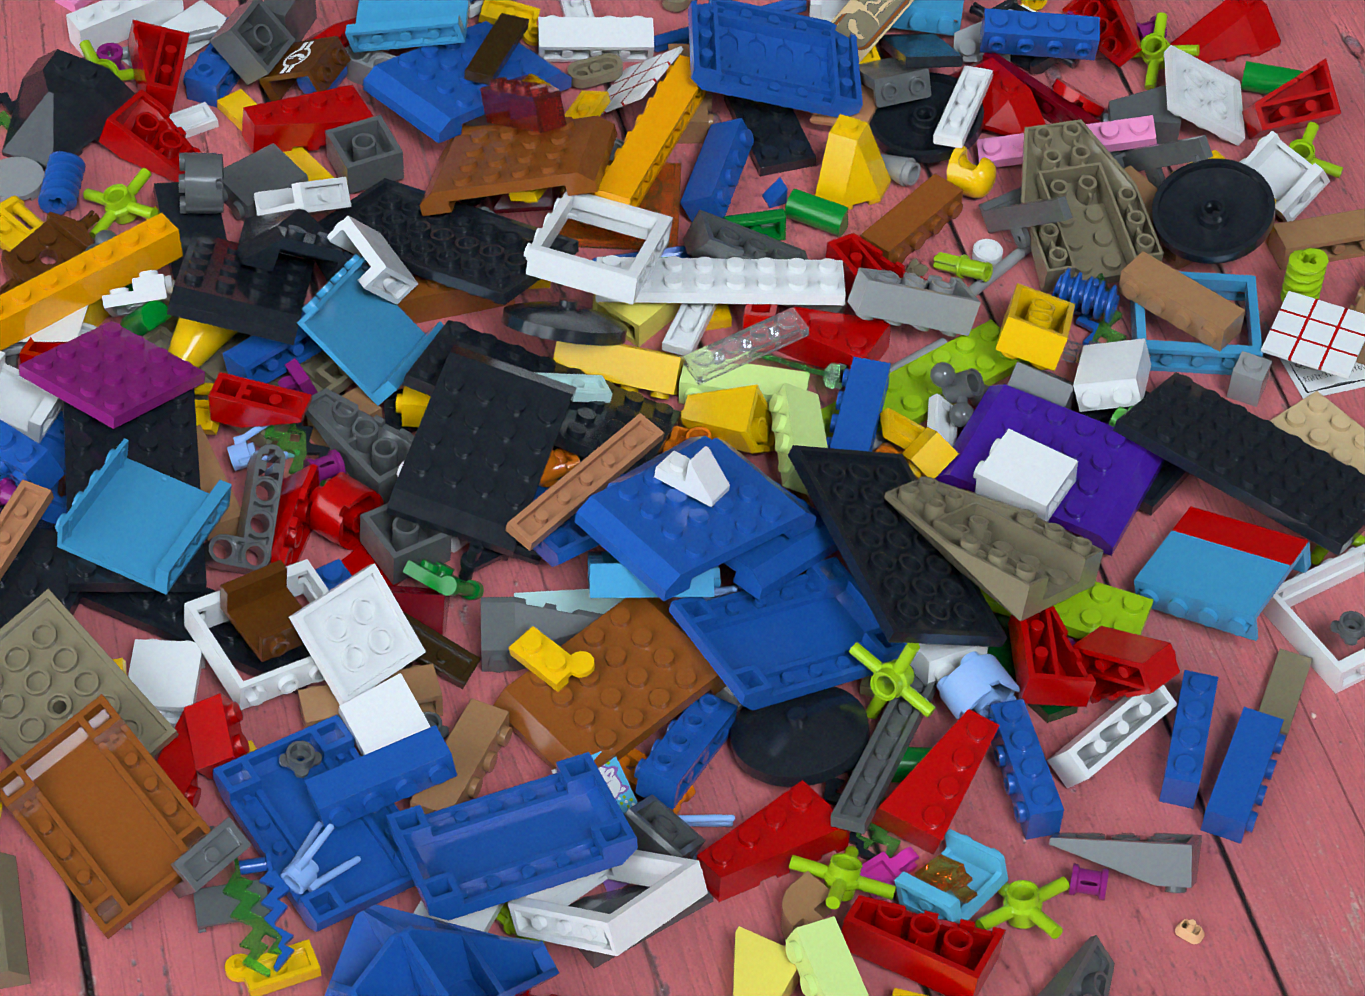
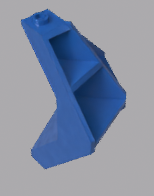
[324,904,559,996]

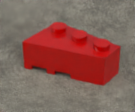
[778,307,891,370]

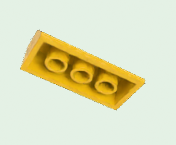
[553,341,685,400]

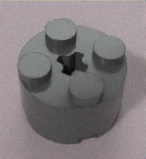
[179,153,224,214]

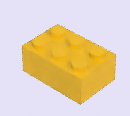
[995,283,1075,371]

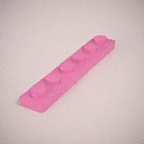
[977,115,1157,168]

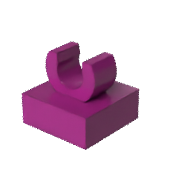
[277,358,318,395]

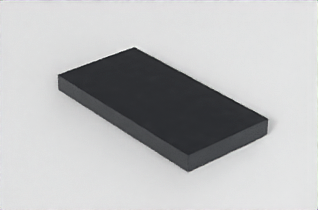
[879,33,963,68]
[153,182,227,280]

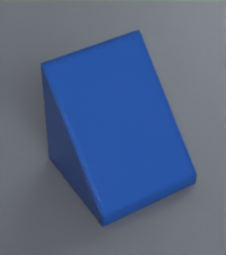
[762,177,788,208]

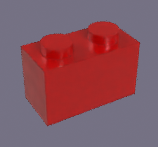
[183,693,250,780]

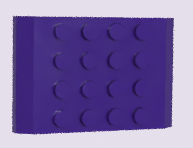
[935,384,1165,556]

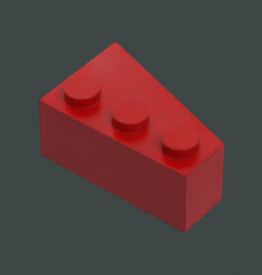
[128,19,190,114]
[1242,58,1341,140]
[826,233,927,320]
[1008,605,1096,707]
[1072,626,1180,704]

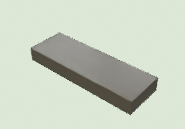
[1259,649,1312,741]

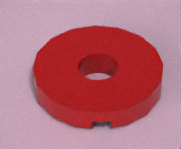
[1052,78,1106,117]

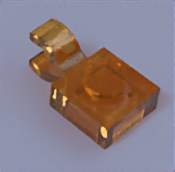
[915,854,978,903]

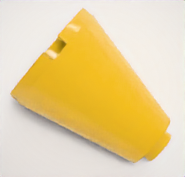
[167,317,237,368]

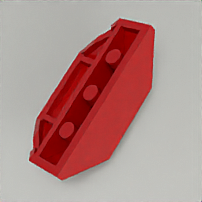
[949,57,1046,136]

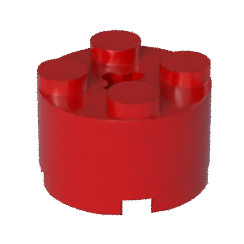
[309,472,384,550]

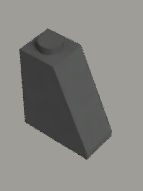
[1101,85,1181,144]

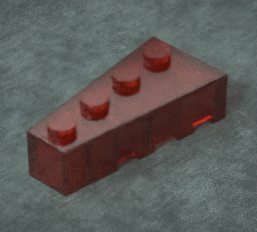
[480,73,567,133]

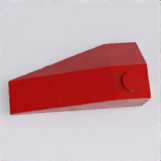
[99,89,202,182]

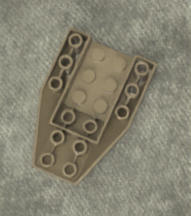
[1021,119,1163,293]
[884,477,1104,621]

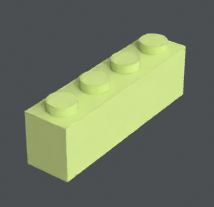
[678,355,810,405]
[769,383,828,495]
[785,916,869,996]

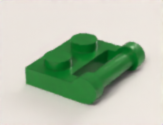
[403,558,484,600]

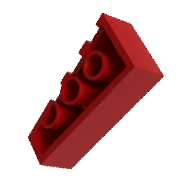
[242,85,374,153]
[871,709,999,855]
[697,780,850,902]
[841,895,1006,996]

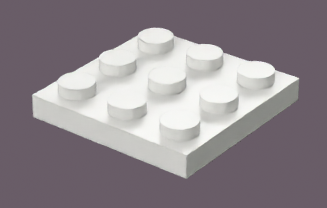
[1164,45,1245,146]
[289,563,426,705]

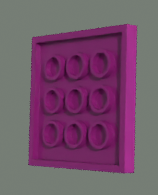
[19,321,205,429]

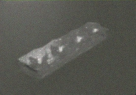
[683,307,809,385]

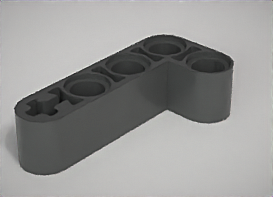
[204,444,286,575]

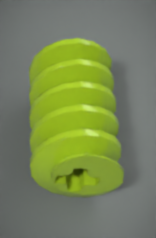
[1280,248,1329,302]

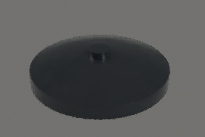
[869,72,984,163]
[1152,158,1275,264]
[502,298,628,346]
[731,686,870,787]

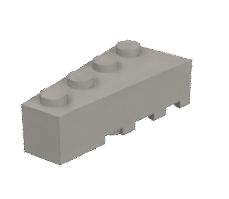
[847,268,981,337]

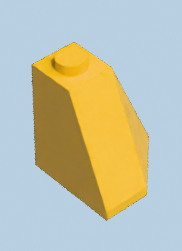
[815,114,891,210]
[681,384,776,454]

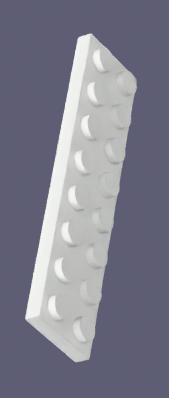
[596,255,845,305]

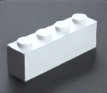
[66,0,184,57]
[538,15,654,62]
[1047,685,1178,788]

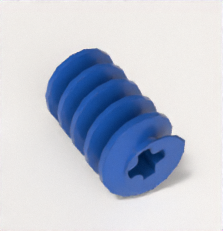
[38,151,86,215]
[1052,267,1120,324]

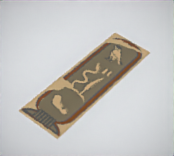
[831,0,914,63]

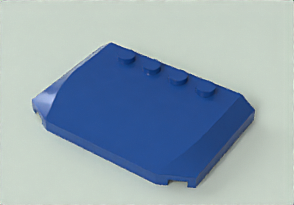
[688,0,863,118]

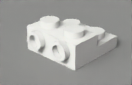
[102,270,175,317]

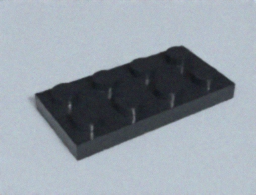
[724,95,816,177]

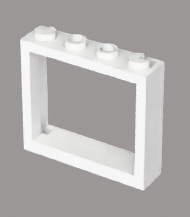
[524,190,673,305]
[1262,544,1365,694]
[184,559,329,710]
[508,850,708,956]

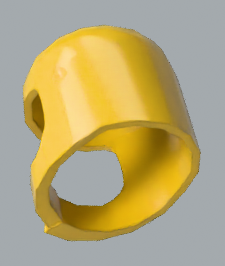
[947,145,997,199]

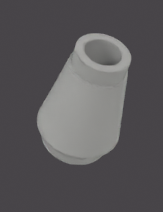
[881,154,921,186]

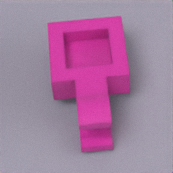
[860,846,919,899]

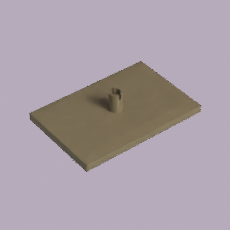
[0,589,179,763]

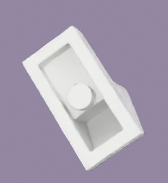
[654,446,730,507]

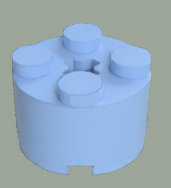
[937,651,1020,720]

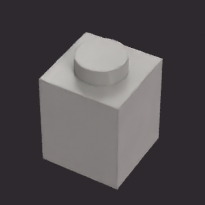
[1227,351,1272,407]

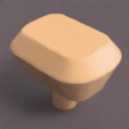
[1175,919,1205,944]

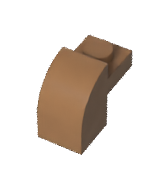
[780,871,832,940]

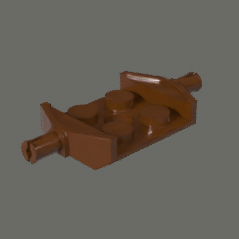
[0,210,100,295]

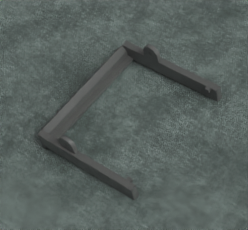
[979,135,1213,249]

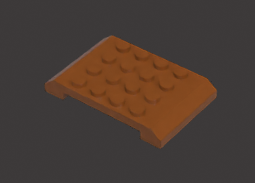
[420,115,618,216]
[493,597,727,770]
[0,694,211,939]

